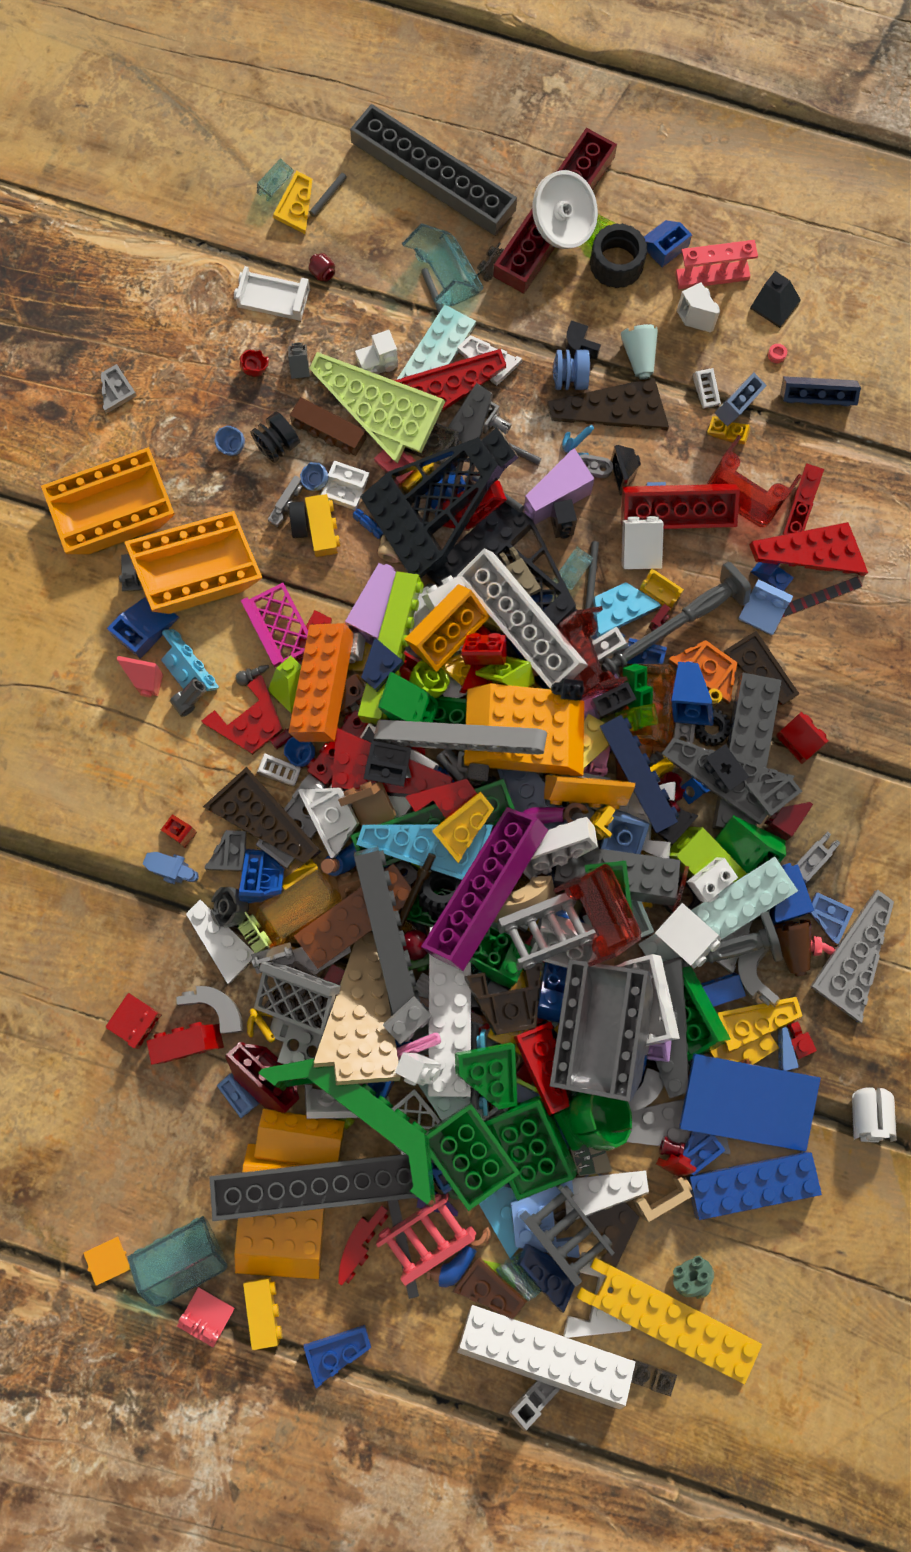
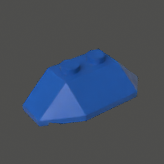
[239,849,284,903]

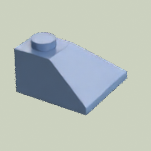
[600,810,650,854]

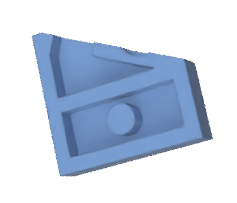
[810,892,854,944]

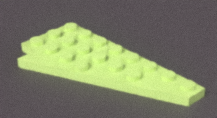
[309,352,445,463]

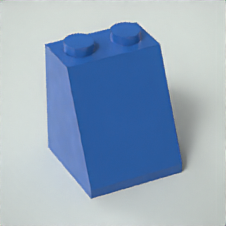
[671,661,713,726]
[769,863,814,925]

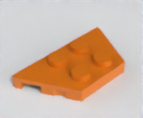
[668,640,737,704]

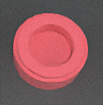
[768,344,787,363]

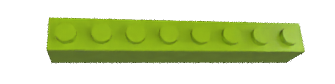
[358,571,424,725]

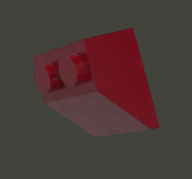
[764,802,813,841]

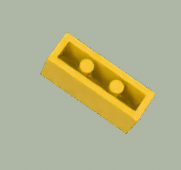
[305,494,341,557]
[243,1277,282,1350]

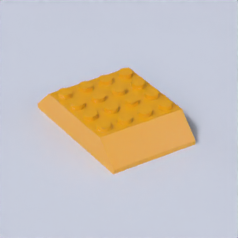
[41,447,175,554]
[124,511,262,614]
[464,684,584,777]
[234,1144,325,1279]

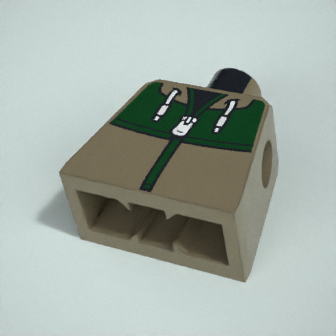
[569,1144,612,1176]

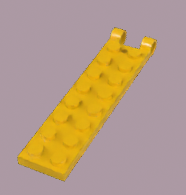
[576,1257,762,1385]

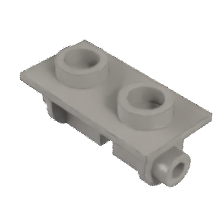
[251,942,296,974]

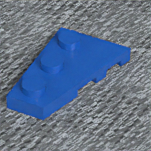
[304,1325,371,1388]

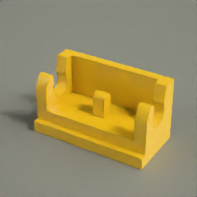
[639,569,684,611]

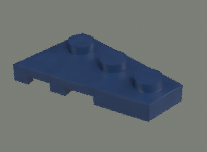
[517,1244,580,1313]

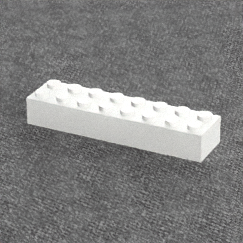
[457,549,588,689]
[428,927,471,1097]
[457,1305,635,1409]

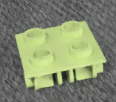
[238,912,272,953]

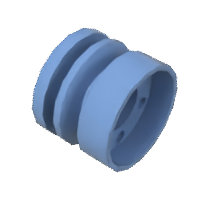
[553,350,590,390]

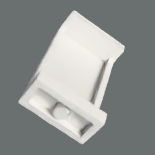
[234,266,310,321]

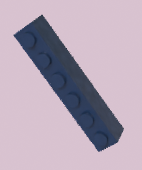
[600,715,680,833]

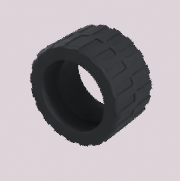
[590,223,647,288]

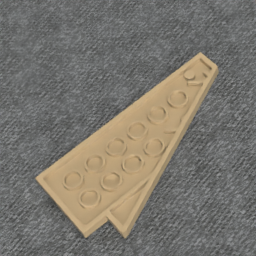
[313,932,401,1085]

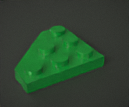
[455,1043,518,1110]

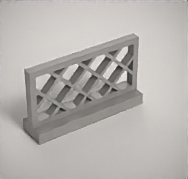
[254,961,341,1035]

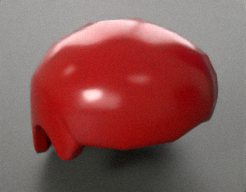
[240,349,269,377]

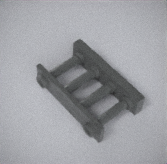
[520,1185,615,1287]

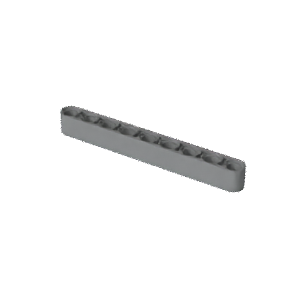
[373,720,547,755]

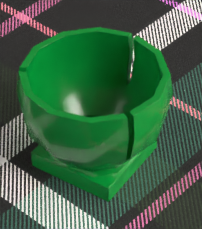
[553,1092,632,1151]

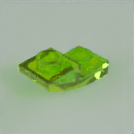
[614,704,659,731]

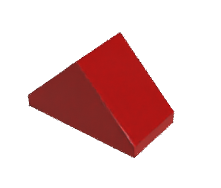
[161,814,197,848]

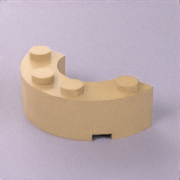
[493,876,555,923]

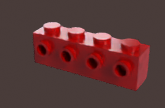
[307,710,369,788]

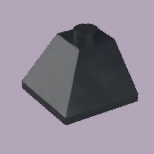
[750,271,801,328]
[611,445,641,495]

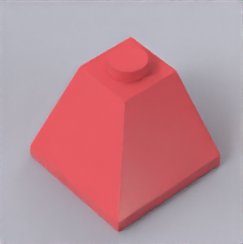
[117,656,163,698]

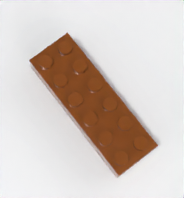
[294,863,418,969]

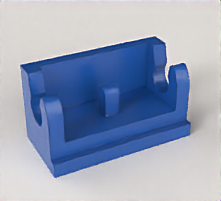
[627,638,667,672]
[701,973,746,1007]

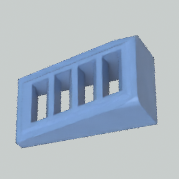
[778,1027,798,1071]

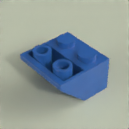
[644,220,692,267]

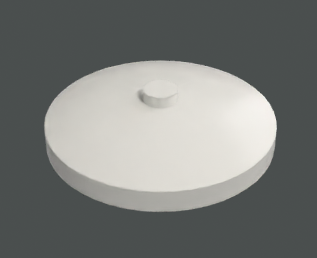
[532,170,598,249]

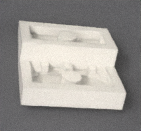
[321,461,369,510]

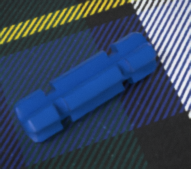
[352,509,384,539]

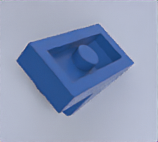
[751,562,794,591]

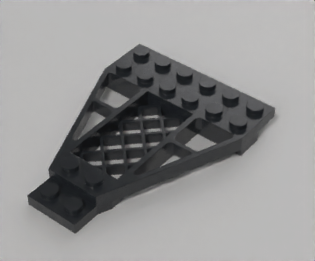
[360,427,519,579]
[426,502,590,643]

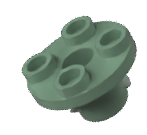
[673,1256,714,1299]

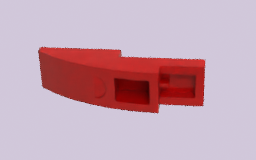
[783,463,824,535]
[338,1204,389,1286]

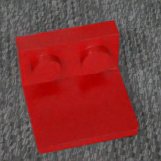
[106,993,162,1049]

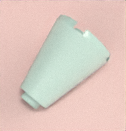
[621,325,658,380]

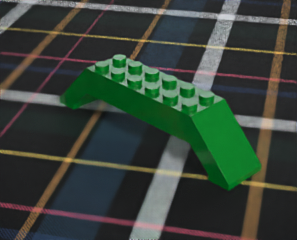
[259,1058,436,1207]

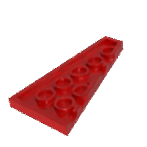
[395,349,506,413]
[749,522,868,576]
[332,728,453,794]

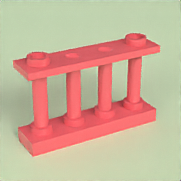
[675,240,758,289]
[376,1193,476,1286]

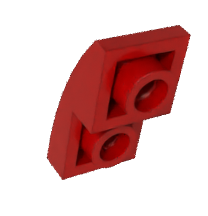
[656,1154,697,1176]

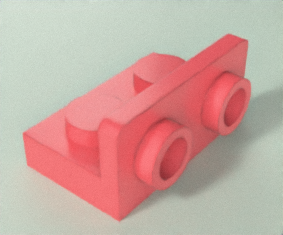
[374,449,416,485]

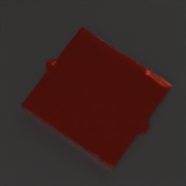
[672,866,689,912]

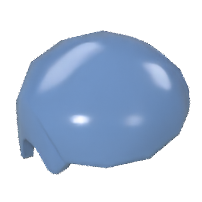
[214,426,245,456]
[300,462,328,491]

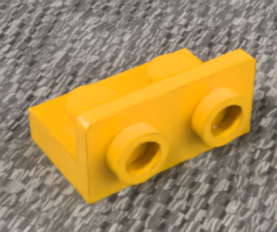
[589,805,616,841]

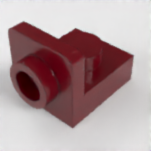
[649,604,670,632]

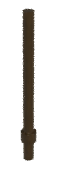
[398,853,436,931]

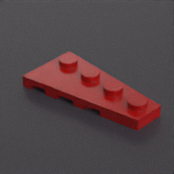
[514,1022,569,1116]

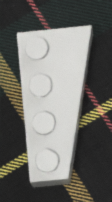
[523,817,598,879]

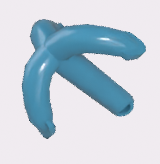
[562,425,594,456]

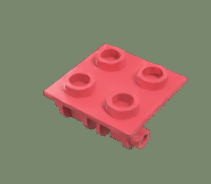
[177,1287,235,1347]

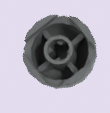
[211,887,249,927]

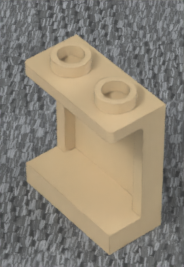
[633,1175,692,1222]

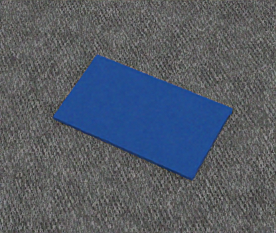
[679,1054,821,1151]

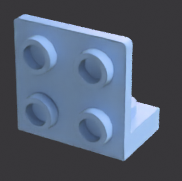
[738,579,793,635]

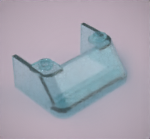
[402,223,483,306]

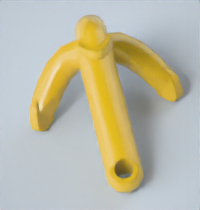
[247,1008,275,1043]

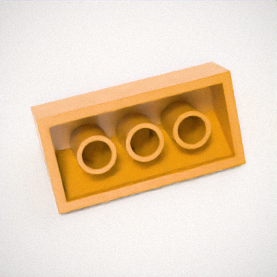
[404,584,490,672]
[544,775,635,809]
[254,1109,345,1165]

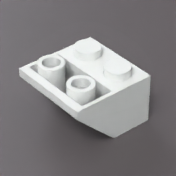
[676,282,720,332]

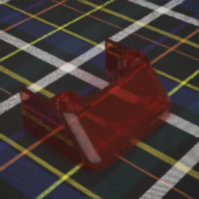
[707,435,802,527]
[556,606,627,701]
[553,864,641,967]

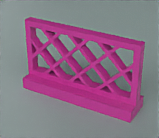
[241,583,308,669]

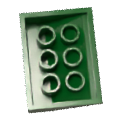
[485,1095,578,1201]
[425,1103,520,1211]

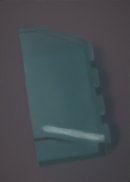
[127,1216,228,1307]

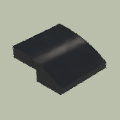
[364,741,411,787]

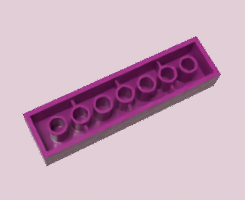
[421,807,548,971]

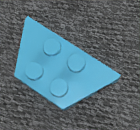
[593,582,661,638]

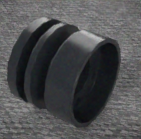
[250,411,300,463]

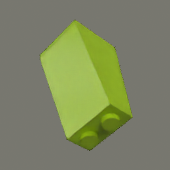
[669,827,747,882]

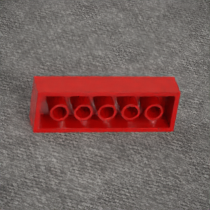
[621,484,740,529]

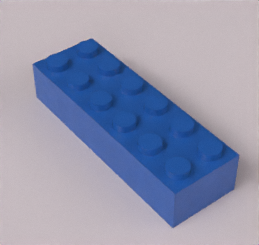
[686,1152,822,1220]

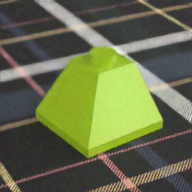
[268,656,301,714]
[475,656,535,687]

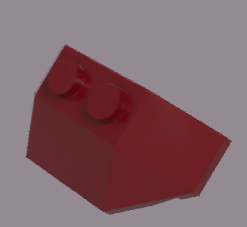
[225,1042,299,1114]

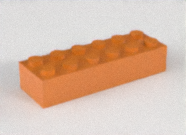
[288,623,354,742]

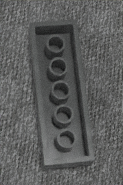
[553,848,680,906]

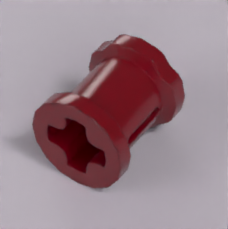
[659,1136,685,1157]

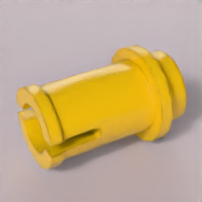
[709,689,722,707]

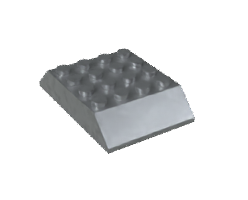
[550,959,654,1102]

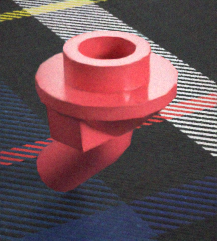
[811,936,835,956]

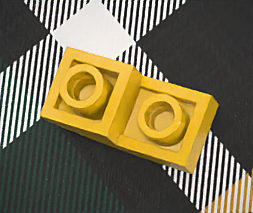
[707,416,750,445]

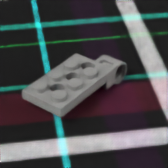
[256,774,326,869]
[269,1016,323,1064]

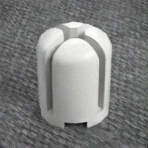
[852,1088,897,1142]

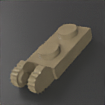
[499,547,541,596]

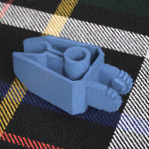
[143,852,199,884]

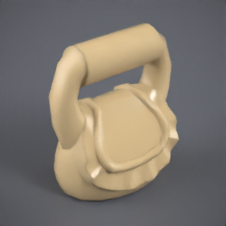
[377,535,401,563]

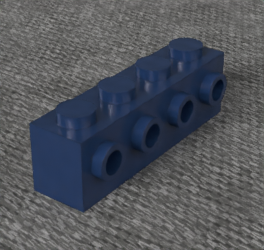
[780,376,861,406]

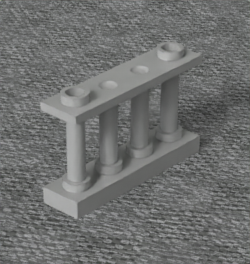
[497,890,596,970]

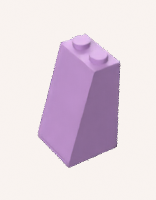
[523,448,594,525]
[345,563,396,645]

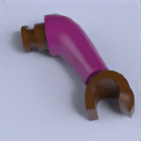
[522,803,589,824]

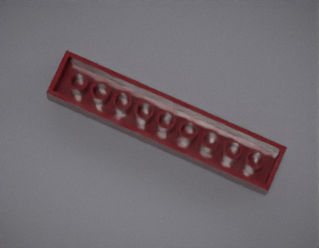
[493,128,617,294]

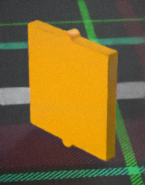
[83,1237,131,1286]

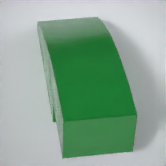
[623,664,653,729]

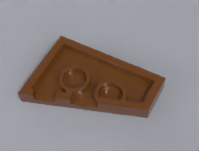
[452,1258,528,1319]

